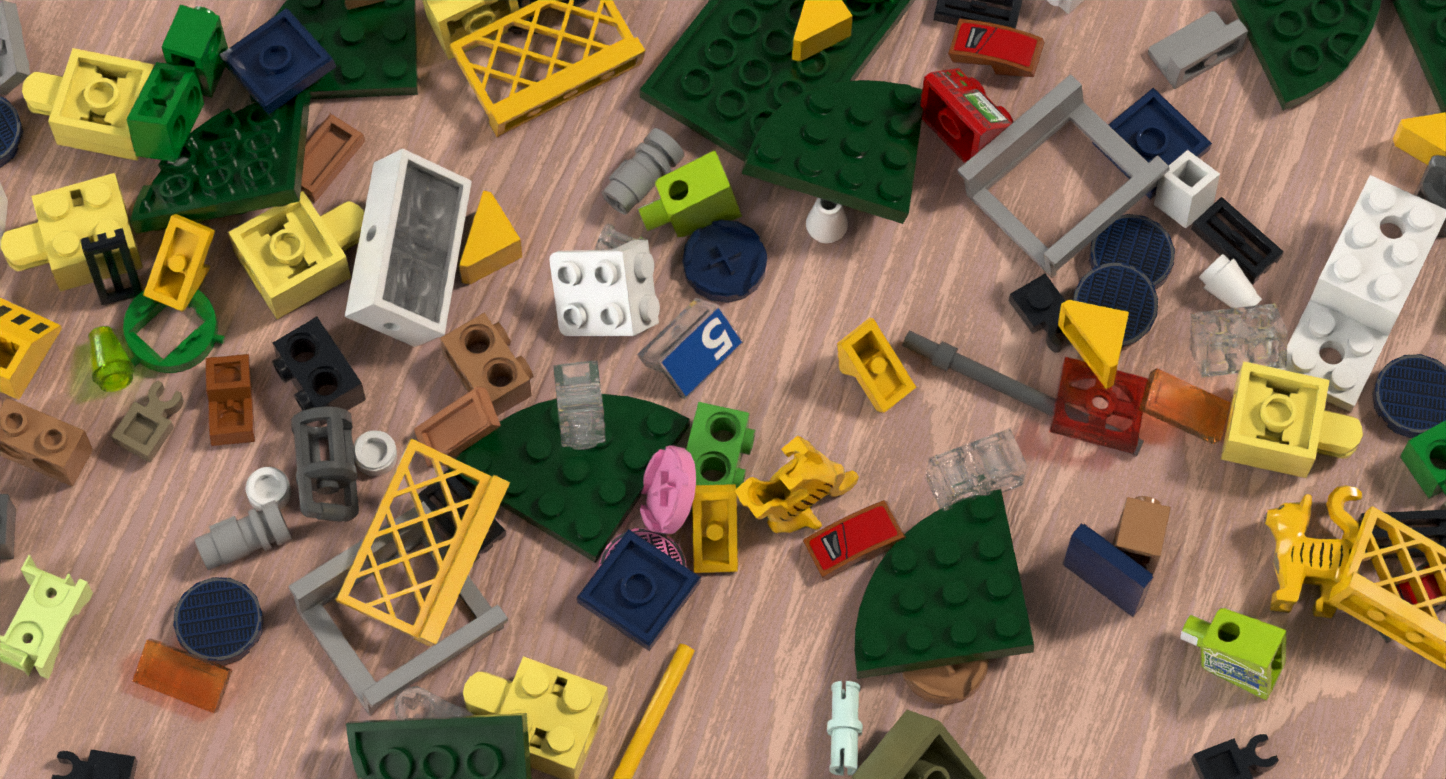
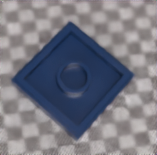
[219,8,336,115]
[1092,88,1212,199]
[1063,523,1153,617]
[577,529,701,651]

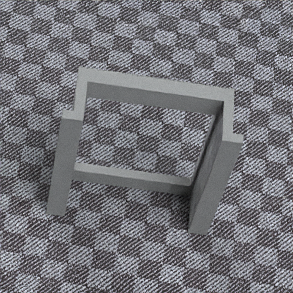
[958,74,1170,278]
[288,501,508,716]

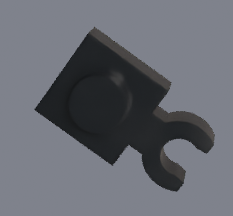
[1009,274,1065,353]
[1191,734,1278,779]
[51,749,138,779]

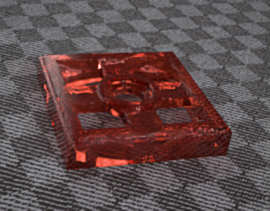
[1049,356,1149,454]

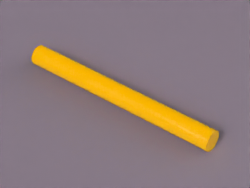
[612,643,695,779]

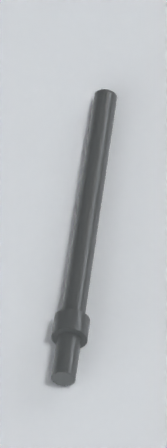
[902,330,1144,456]

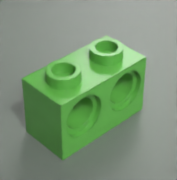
[686,402,756,489]

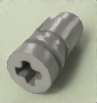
[602,128,685,215]
[195,500,292,570]

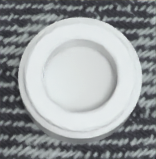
[353,430,397,476]
[246,467,291,511]

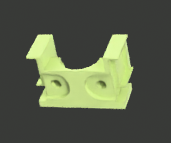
[0,555,93,679]

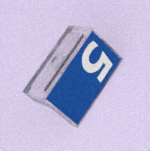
[637,298,744,399]

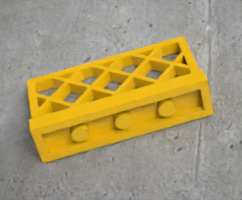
[449,0,645,137]
[335,438,510,647]
[1327,506,1446,670]

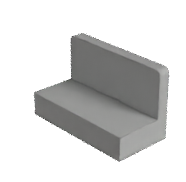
[1148,11,1248,89]

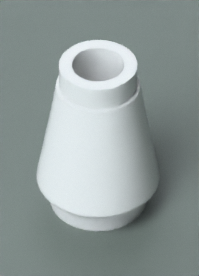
[806,197,848,243]
[1199,254,1262,317]

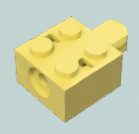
[422,0,519,60]
[22,48,154,161]
[1,173,143,292]
[228,191,364,319]
[1221,361,1363,478]
[463,656,609,779]

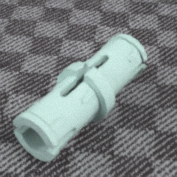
[827,681,863,776]

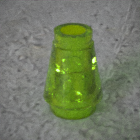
[88,326,135,392]

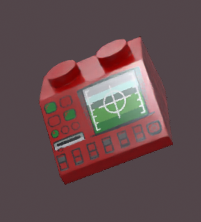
[920,68,1014,163]

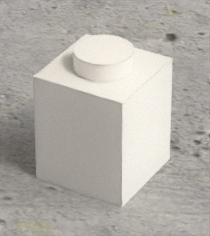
[1154,150,1220,228]

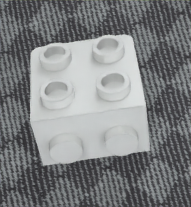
[549,240,660,336]

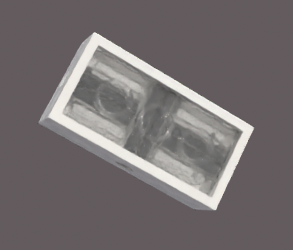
[344,148,472,347]

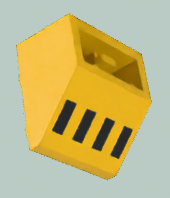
[0,298,62,400]

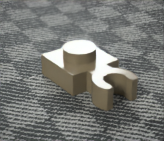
[111,380,184,463]

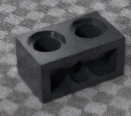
[272,317,366,426]

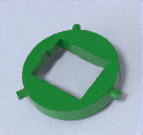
[123,290,225,373]

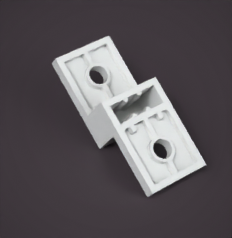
[1276,175,1446,412]

